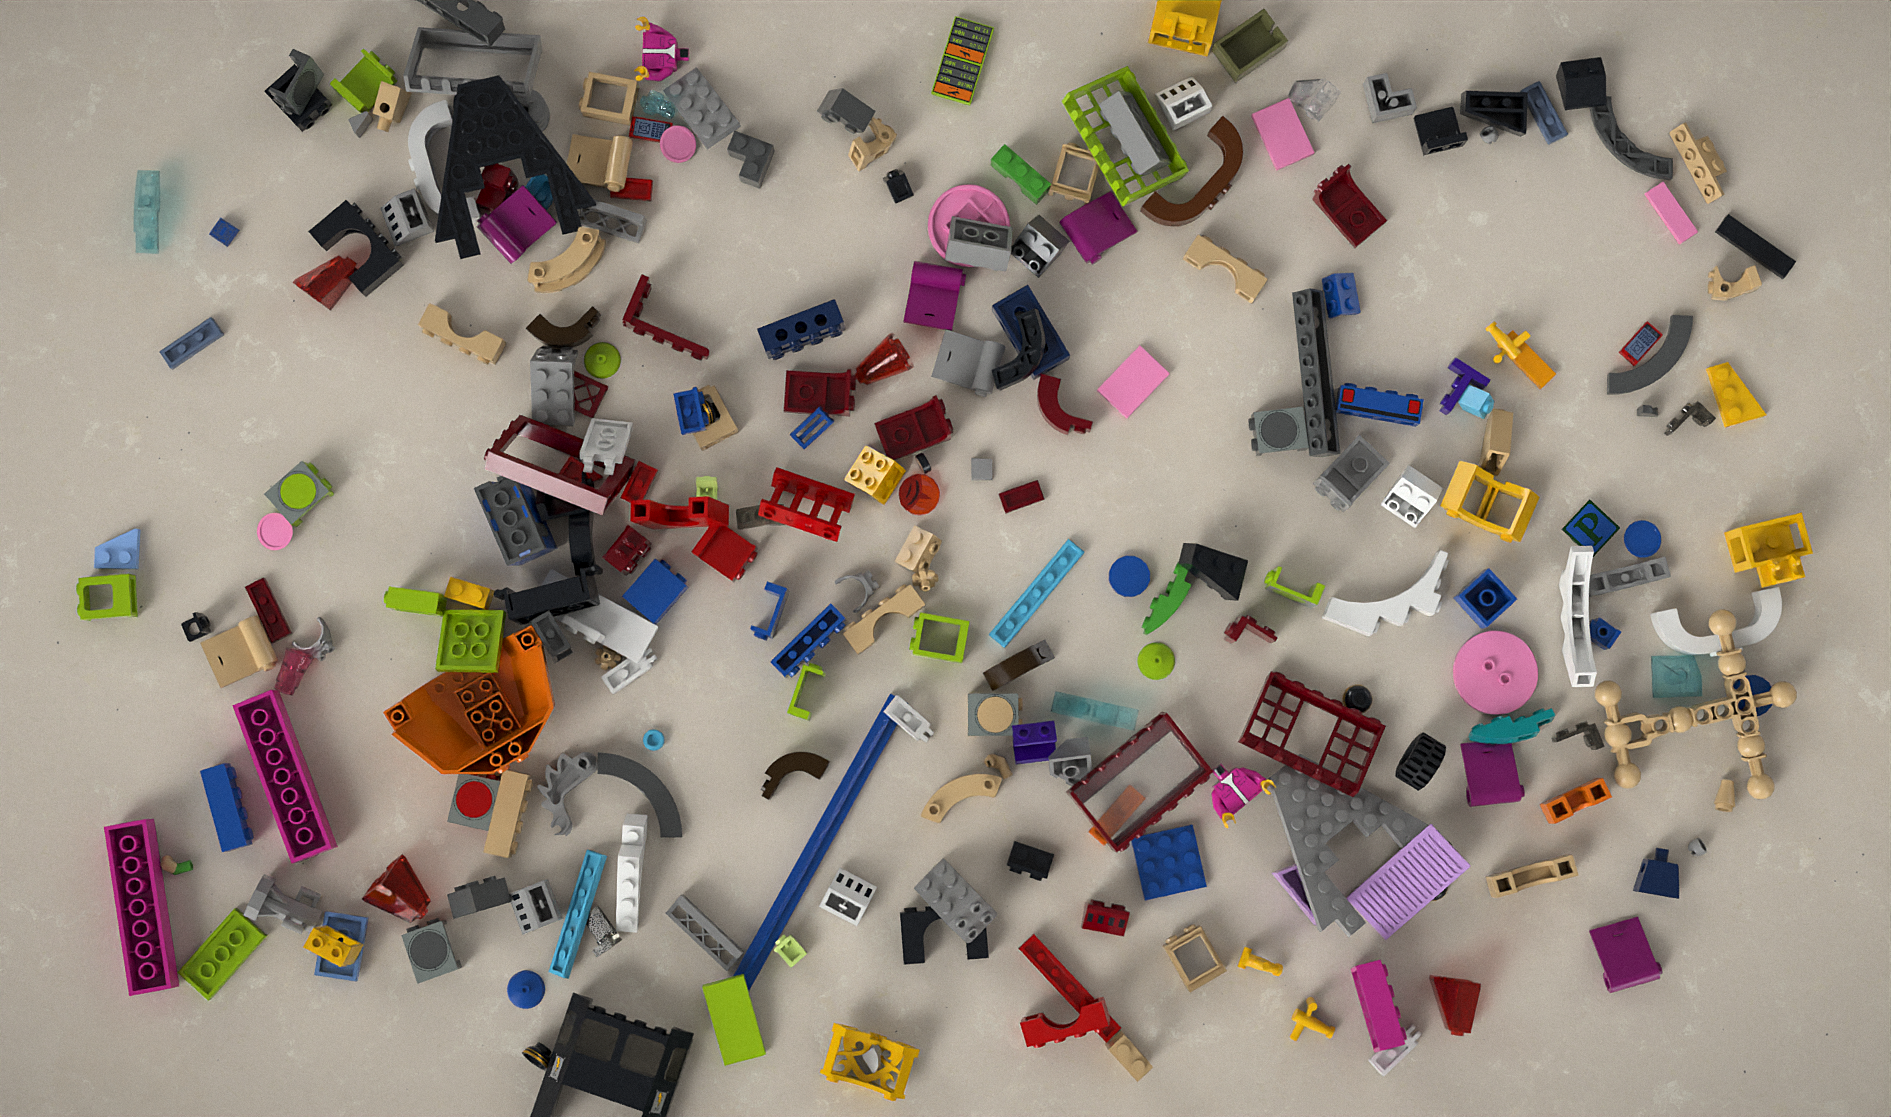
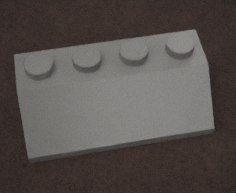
[1099,91,1172,176]

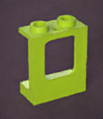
[76,574,138,621]

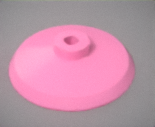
[660,125,696,163]
[257,513,293,550]

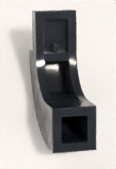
[568,511,596,576]

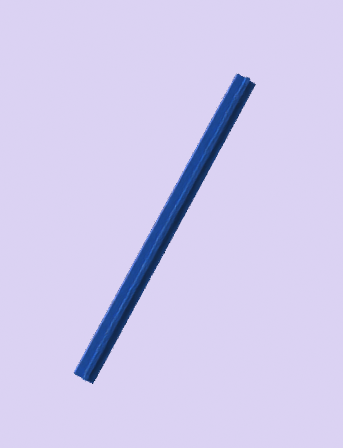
[733,694,908,991]

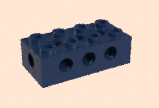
[992,285,1070,380]
[757,299,846,360]

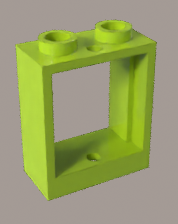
[384,586,448,617]
[909,612,970,664]

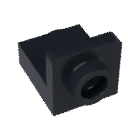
[883,169,914,204]

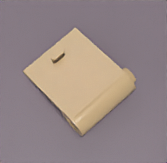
[567,134,633,192]
[200,615,278,688]

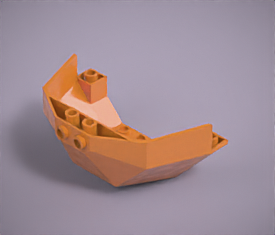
[383,624,555,774]

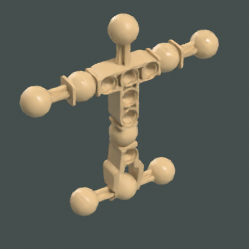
[1595,609,1797,800]

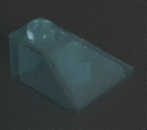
[1651,655,1702,698]

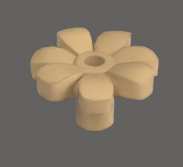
[912,568,938,591]
[595,645,622,670]

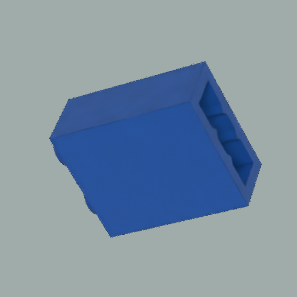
[622,559,689,625]

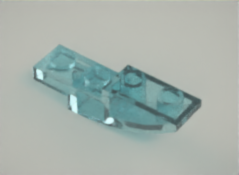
[134,170,160,254]
[1051,691,1139,731]

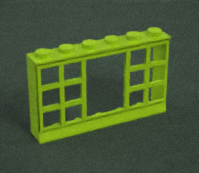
[1061,66,1189,207]

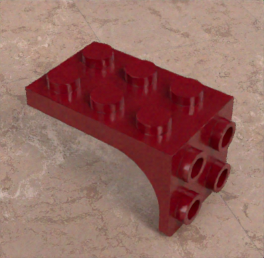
[1312,164,1387,248]
[784,369,856,417]
[874,395,953,460]

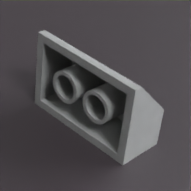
[945,216,1013,271]

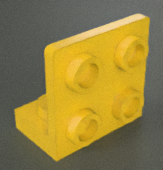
[844,446,906,505]

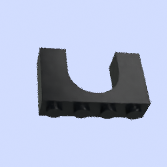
[308,200,404,297]
[900,906,989,965]

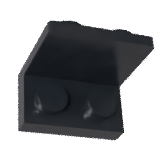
[1413,107,1468,156]

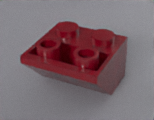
[1081,899,1130,937]

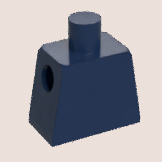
[1633,848,1679,899]

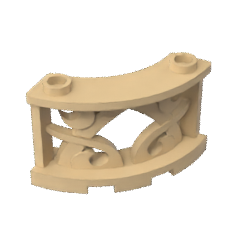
[527,227,606,293]
[921,774,1002,823]

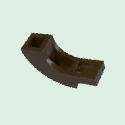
[983,640,1055,691]

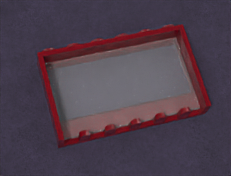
[1066,712,1213,853]

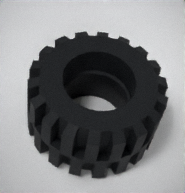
[1395,732,1446,791]

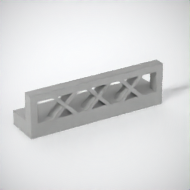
[579,199,647,243]
[665,894,744,971]

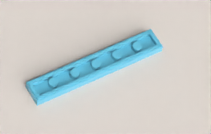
[989,539,1084,648]
[549,850,607,979]

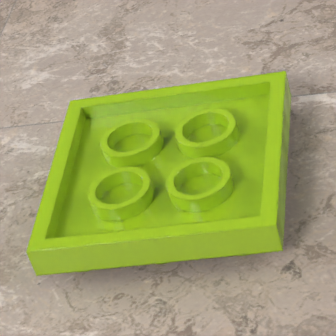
[435,609,506,673]

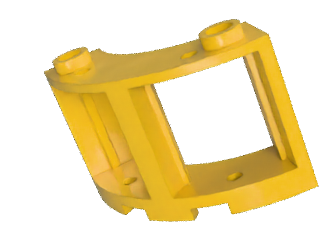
[1440,461,1540,543]

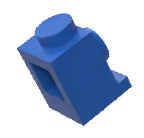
[1589,617,1621,650]

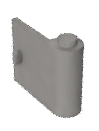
[931,329,1005,397]

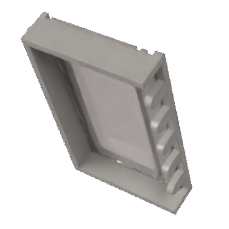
[403,27,542,100]

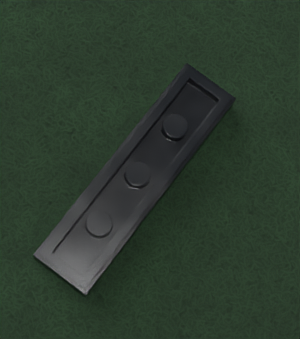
[1715,214,1796,279]

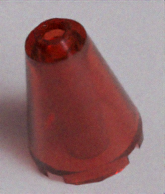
[854,333,914,385]

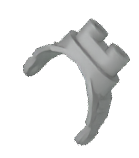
[835,570,879,613]
[292,617,335,661]

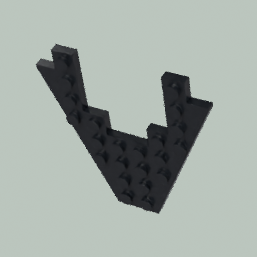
[435,75,596,259]

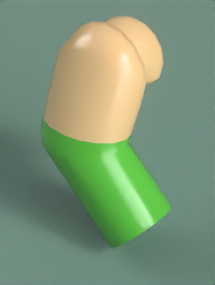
[160,855,193,875]

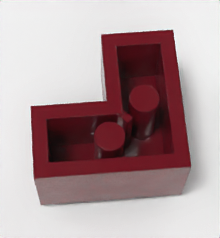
[476,164,519,212]

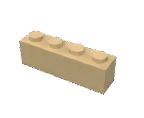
[483,770,533,858]

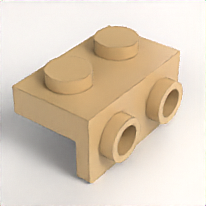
[894,525,942,574]

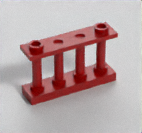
[758,467,855,542]

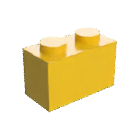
[444,577,494,610]

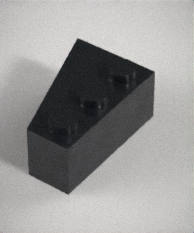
[1460,91,1528,137]

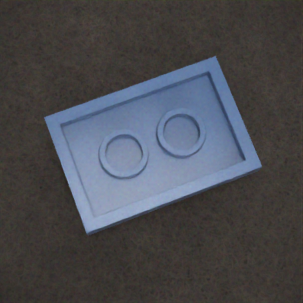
[314,911,369,981]

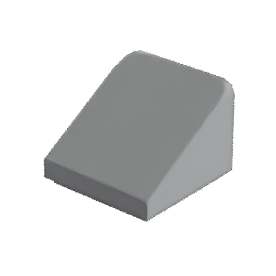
[349,111,373,138]
[971,458,992,481]

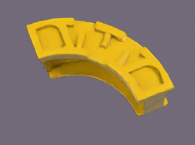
[820,1023,920,1101]

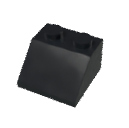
[1556,57,1606,111]

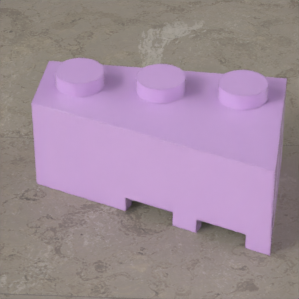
[1272,864,1317,926]

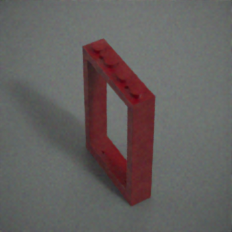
[484,415,635,515]

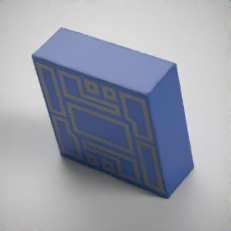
[209,218,239,247]

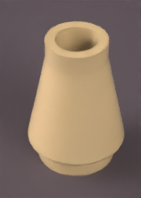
[1714,780,1736,812]

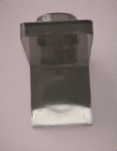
[1664,401,1716,436]
[736,504,785,530]
[1551,721,1605,750]
[586,906,622,957]

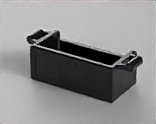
[494,564,603,625]

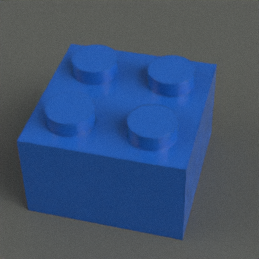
[1453,568,1517,629]

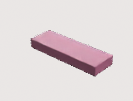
[1644,182,1698,245]

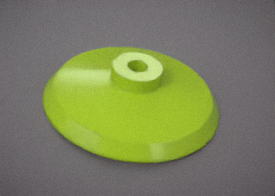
[584,342,621,379]
[1138,642,1175,680]

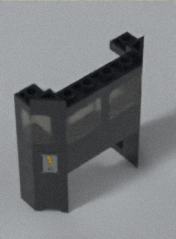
[530,992,694,1117]

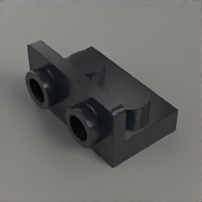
[1006,841,1055,881]

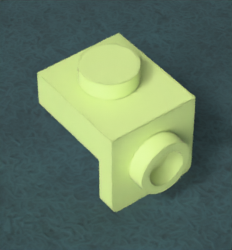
[696,476,718,500]
[774,934,807,968]

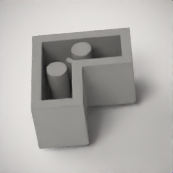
[1363,73,1417,123]

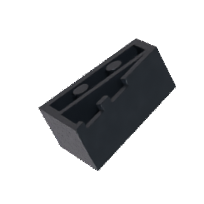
[1178,543,1248,601]

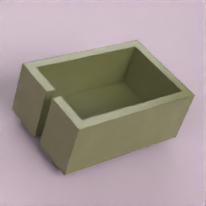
[1212,9,1288,83]

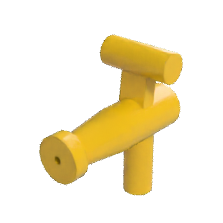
[1485,321,1531,364]
[1237,946,1283,976]
[1290,997,1335,1041]

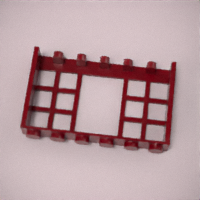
[1238,671,1386,797]

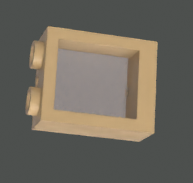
[579,72,640,126]

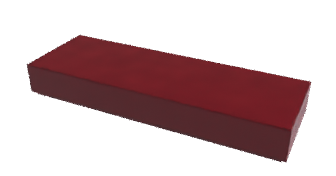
[245,577,292,643]

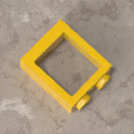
[303,925,364,967]

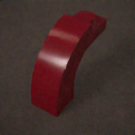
[1037,374,1093,435]

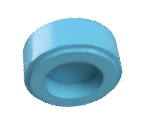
[643,729,665,751]

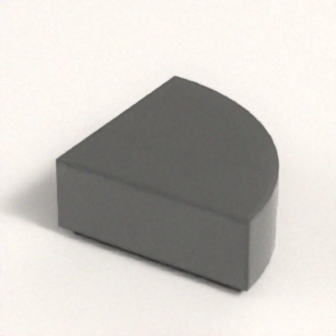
[1637,405,1658,417]

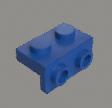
[1322,273,1361,318]
[673,387,709,435]

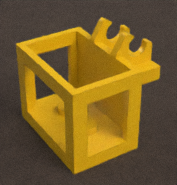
[1148,0,1222,57]
[1724,512,1813,588]

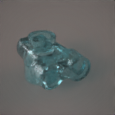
[640,90,675,119]

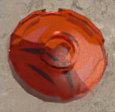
[898,474,940,516]

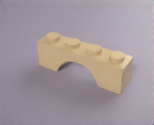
[1183,235,1268,304]
[418,303,506,365]
[843,584,926,655]
[1485,854,1579,898]

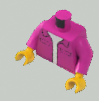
[634,16,689,81]
[1211,764,1276,828]

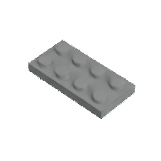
[663,67,741,150]

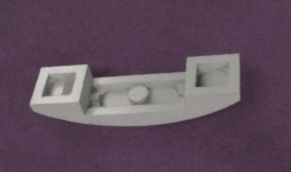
[1589,557,1671,597]

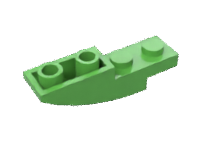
[1141,562,1192,635]

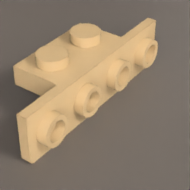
[1670,122,1727,204]

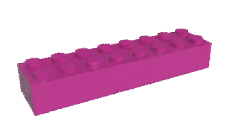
[232,690,338,863]
[104,819,180,996]

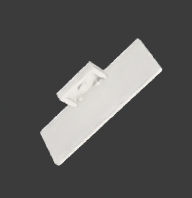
[541,569,658,663]

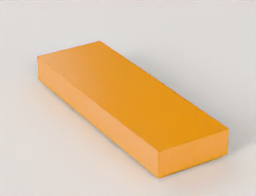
[1497,330,1556,389]

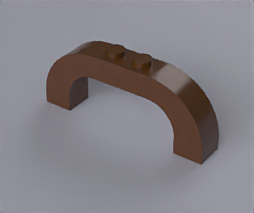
[1140,116,1243,226]

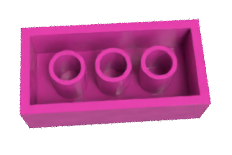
[1350,960,1407,1053]

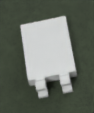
[580,418,633,475]

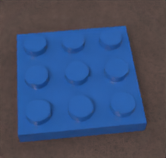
[1131,825,1207,900]

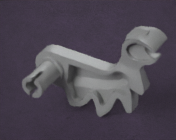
[537,752,598,836]

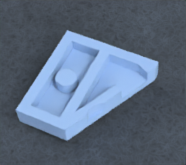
[94,529,140,569]

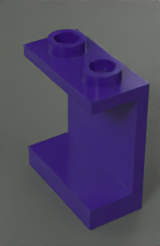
[1012,721,1057,765]

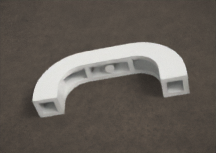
[408,100,482,223]
[1650,587,1782,657]

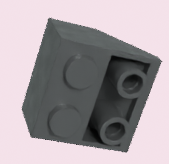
[1011,215,1070,278]

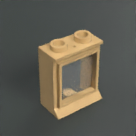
[1049,143,1099,205]
[1163,924,1227,992]

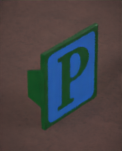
[1561,499,1620,557]

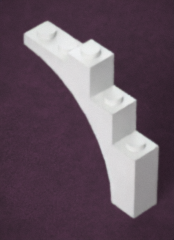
[1559,546,1597,687]
[1322,550,1449,637]

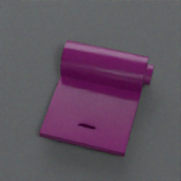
[476,185,557,264]
[1059,191,1138,265]
[903,261,966,331]
[1460,742,1525,807]
[1589,917,1663,993]

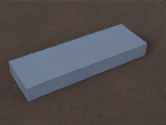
[1520,81,1568,145]
[159,317,224,370]

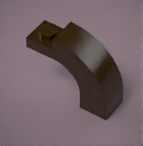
[526,306,601,349]
[761,752,830,800]

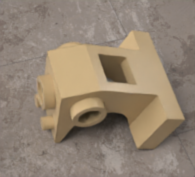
[848,117,897,172]
[1708,265,1762,301]

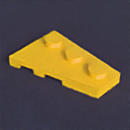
[1706,362,1767,428]

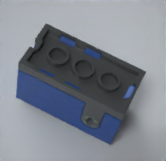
[474,476,558,566]

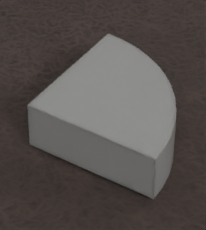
[861,1045,882,1073]

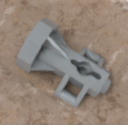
[243,874,324,934]

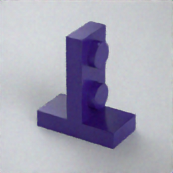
[1439,357,1491,415]

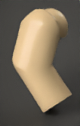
[984,754,1012,779]

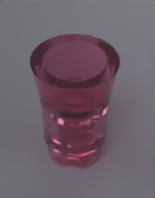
[274,647,314,696]

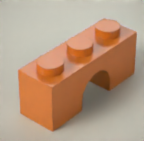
[1539,778,1612,824]

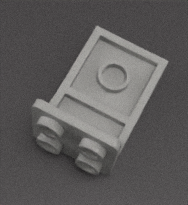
[530,346,578,426]
[1313,435,1390,512]
[914,858,997,943]

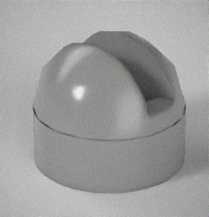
[1480,126,1499,144]
[1688,838,1707,856]

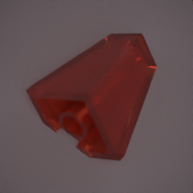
[292,255,357,311]
[362,854,431,923]
[1429,975,1481,1036]

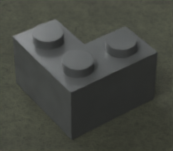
[817,88,876,134]
[727,131,775,189]
[447,876,511,919]

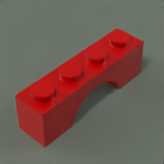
[1020,997,1111,1048]

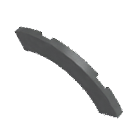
[1589,96,1673,180]
[1607,315,1693,395]
[597,752,682,838]

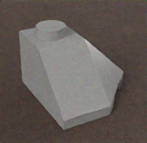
[1048,737,1092,786]

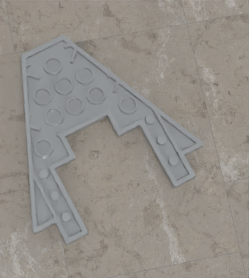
[1269,754,1439,937]

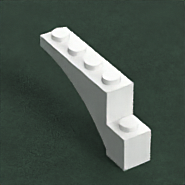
[616,813,648,933]

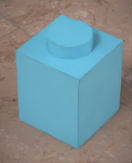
[1458,384,1494,419]

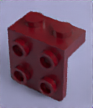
[1224,615,1278,644]

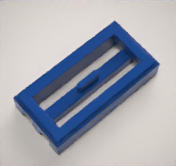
[790,406,834,449]

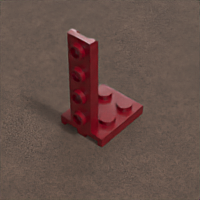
[622,274,709,361]

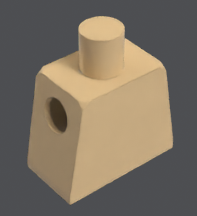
[373,81,412,132]

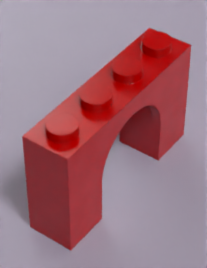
[630,496,729,529]

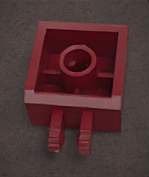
[602,525,652,576]

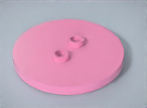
[928,184,1010,268]
[1453,631,1538,715]

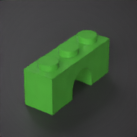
[991,144,1051,205]

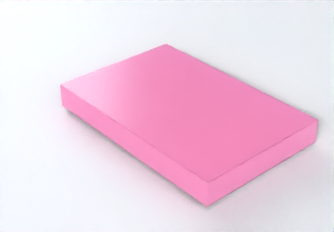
[1251,98,1315,171]
[1097,346,1170,419]

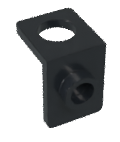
[181,612,212,642]

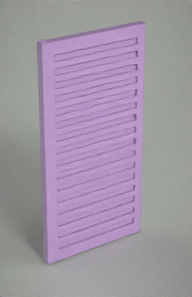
[1346,823,1471,940]

